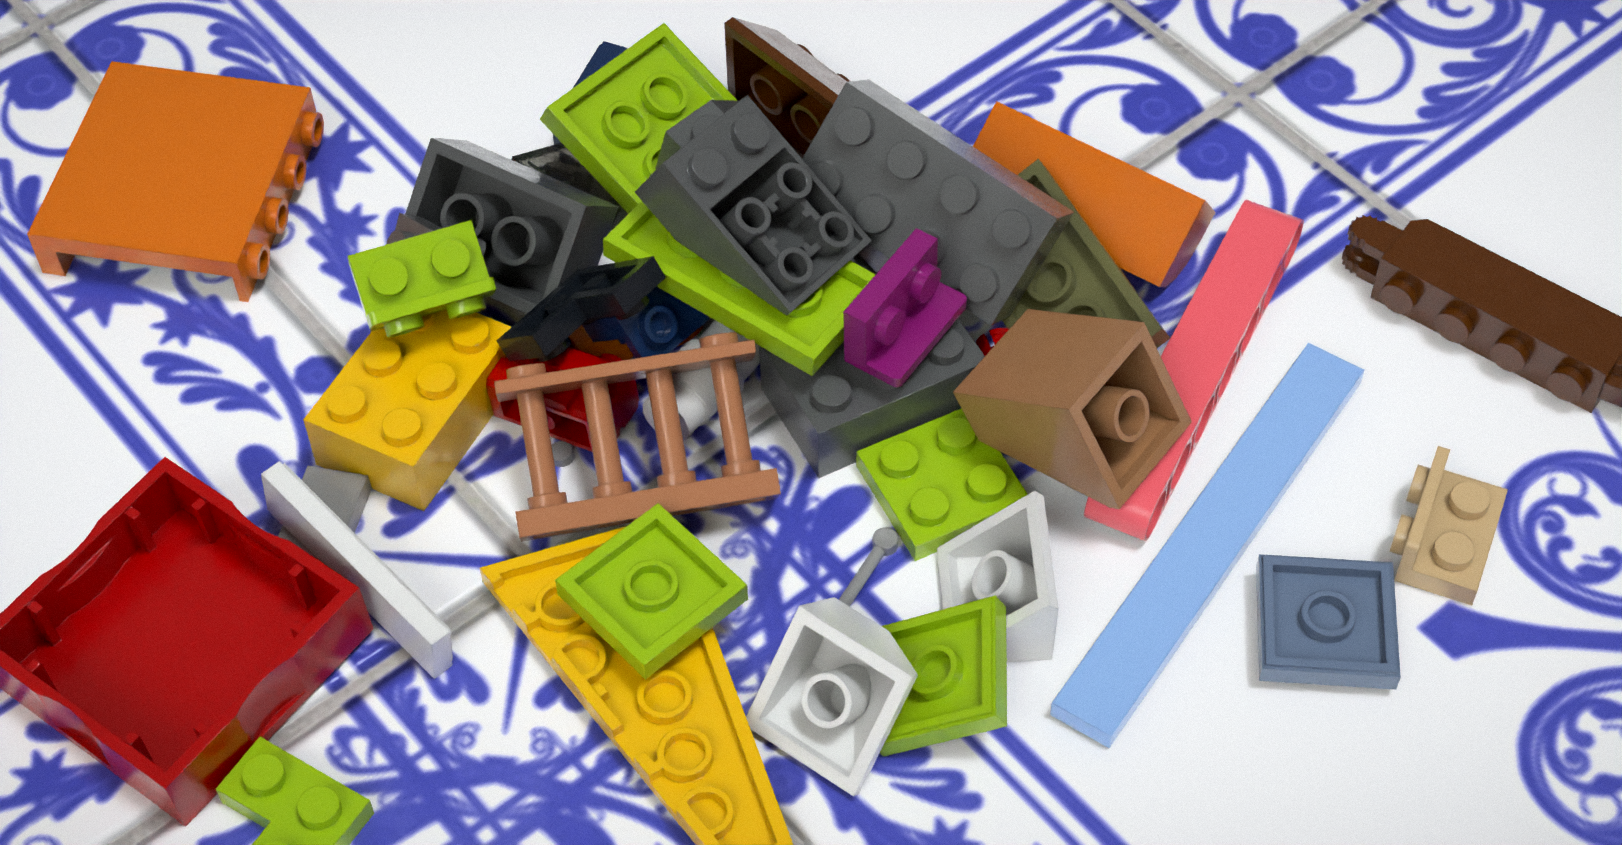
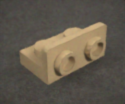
[1389,446,1508,606]

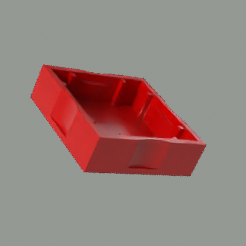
[0,457,374,827]

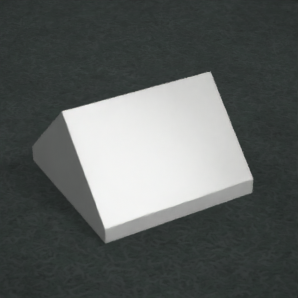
[937,491,1059,662]

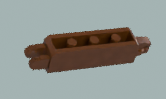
[1341,215,1622,413]

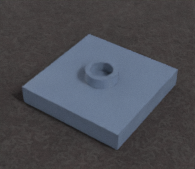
[1256,554,1401,690]

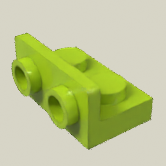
[347,220,497,338]

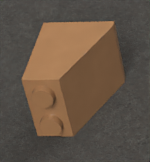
[953,309,1192,509]

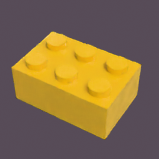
[303,310,511,511]

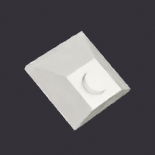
[746,597,918,796]

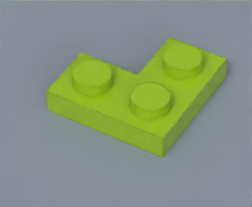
[216,737,374,845]

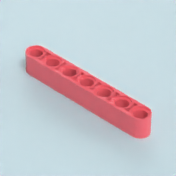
[1084,199,1304,541]

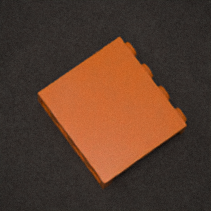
[27,61,324,302]

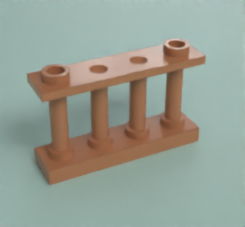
[494,332,781,542]

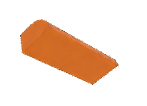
[973,101,1216,287]

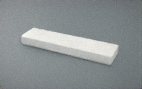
[261,461,453,679]

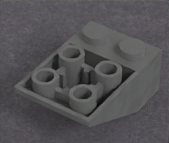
[635,95,872,316]

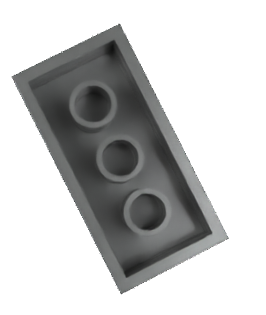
[802,79,1074,325]

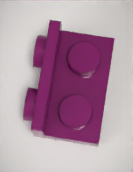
[843,228,967,387]

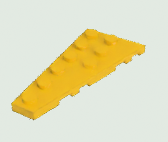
[479,526,793,845]

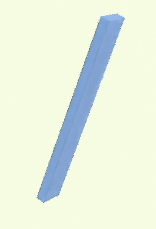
[1050,342,1364,748]

